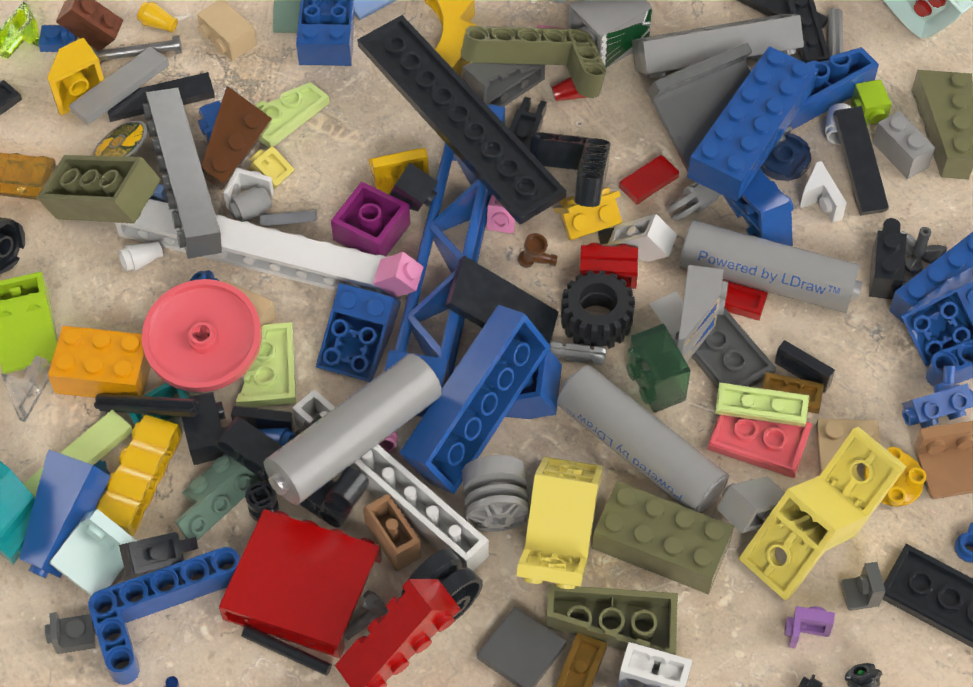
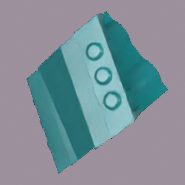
[0,461,35,565]

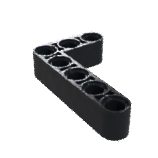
[530,132,611,207]
[216,417,369,528]

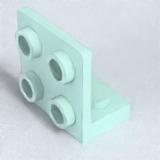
[49,509,137,596]

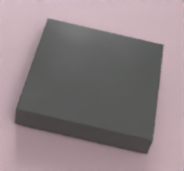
[477,606,567,687]

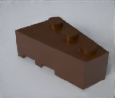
[201,86,272,190]

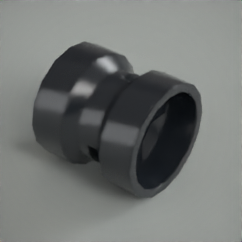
[245,481,279,522]

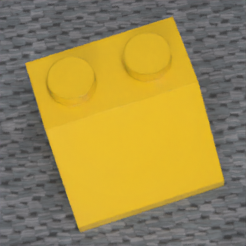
[47,38,104,116]

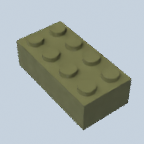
[37,155,161,224]
[592,481,734,595]

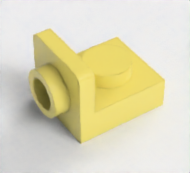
[248,146,295,189]

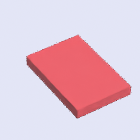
[707,415,812,478]

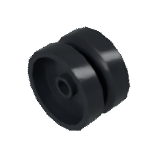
[401,548,483,623]

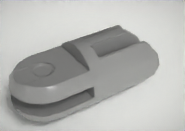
[667,182,721,221]

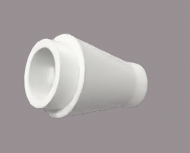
[118,241,163,272]

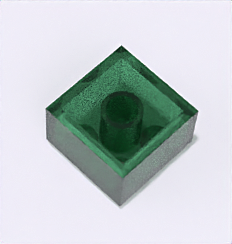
[626,323,691,413]

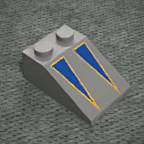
[674,265,728,371]

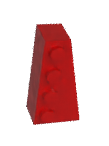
[335,579,461,687]

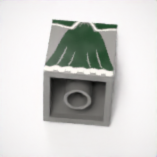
[568,0,652,68]

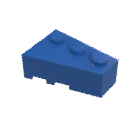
[724,168,794,246]

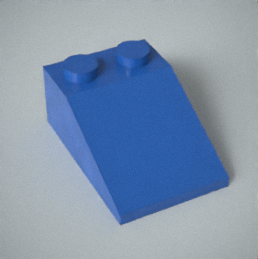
[505,349,562,419]

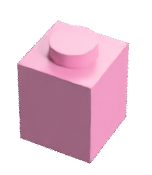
[373,252,424,298]

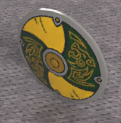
[92,121,148,157]

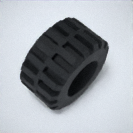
[561,270,635,349]

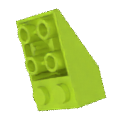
[0,271,58,374]

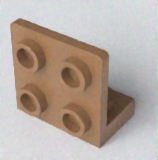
[913,421,973,499]

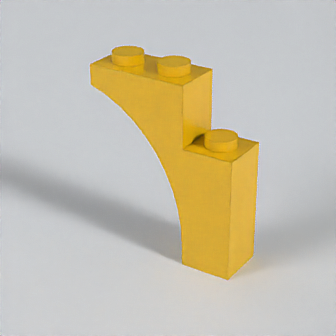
[425,0,477,76]

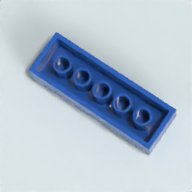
[687,46,818,202]
[399,305,551,494]

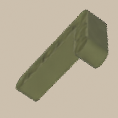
[461,26,606,98]

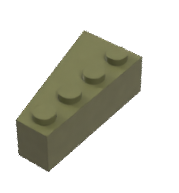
[912,70,973,180]
[546,584,678,655]

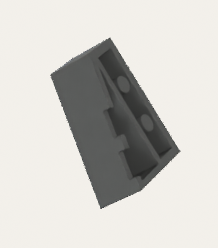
[463,63,545,107]

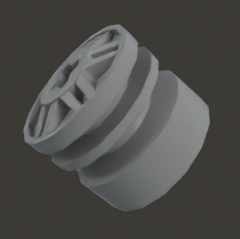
[462,455,530,532]

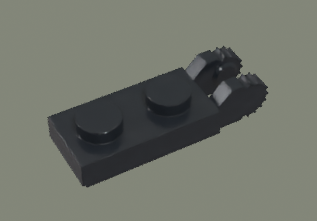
[510,97,547,151]

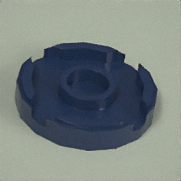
[760,133,811,181]

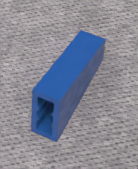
[20,449,111,578]

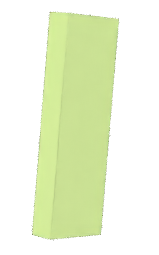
[715,382,809,427]

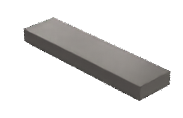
[69,47,169,125]

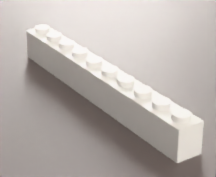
[115,199,387,295]

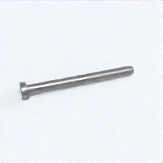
[54,35,182,61]

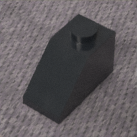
[389,163,438,212]

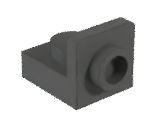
[841,562,886,611]
[45,612,96,654]

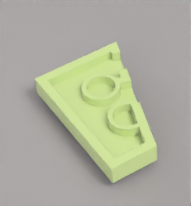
[255,82,330,148]
[236,322,296,407]

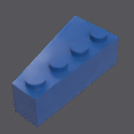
[788,47,879,129]

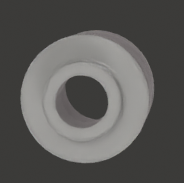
[228,187,272,222]

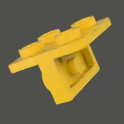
[369,148,434,194]
[553,187,623,240]

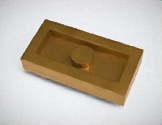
[555,632,608,687]

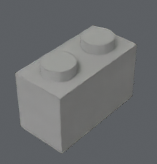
[873,111,935,179]
[716,476,785,533]

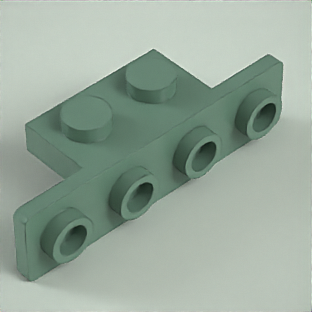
[175,454,263,541]

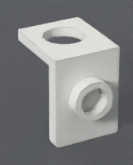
[224,168,274,209]

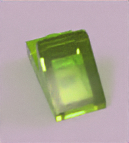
[0,2,39,59]

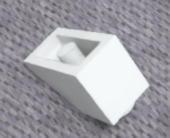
[607,214,677,262]

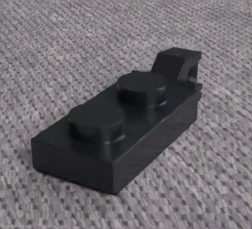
[119,532,199,576]

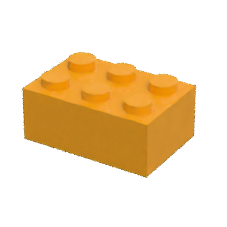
[48,325,151,398]

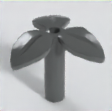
[900,227,947,273]
[344,590,389,640]

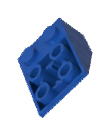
[296,0,355,66]
[900,267,973,366]
[315,283,401,382]

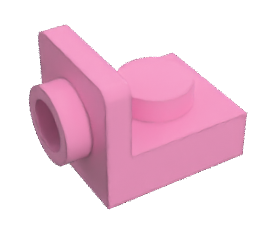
[486,195,515,233]

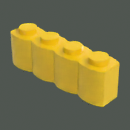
[94,415,182,537]

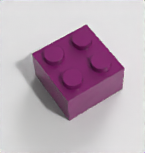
[331,181,411,257]

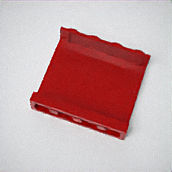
[219,509,382,659]

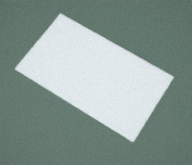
[649,292,683,345]

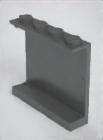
[647,42,793,172]

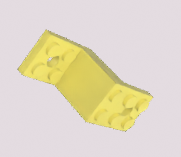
[739,427,907,601]
[516,456,603,589]

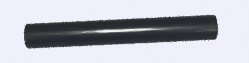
[241,625,332,676]

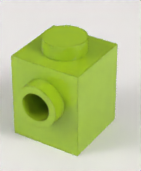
[851,79,892,125]

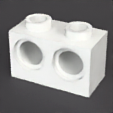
[618,642,692,687]

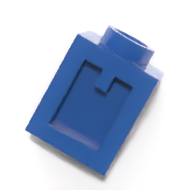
[38,25,78,52]

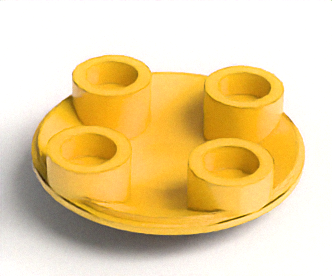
[863,447,926,507]

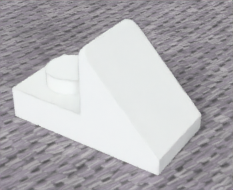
[800,161,847,223]

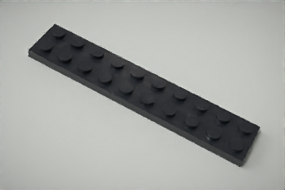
[357,15,567,225]

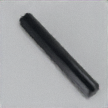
[94,394,200,417]

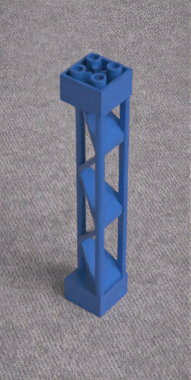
[384,104,505,417]

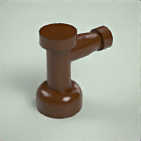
[518,233,558,268]

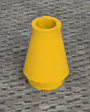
[137,1,178,33]

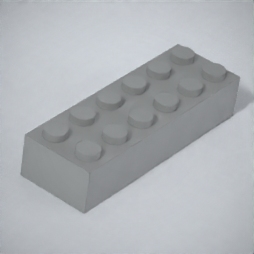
[632,14,804,78]

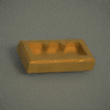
[762,372,824,414]

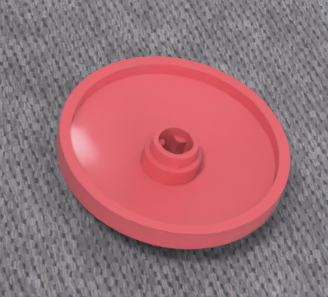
[142,279,262,392]

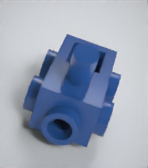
[902,366,973,429]

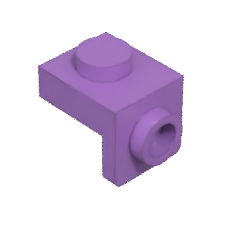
[784,606,835,648]

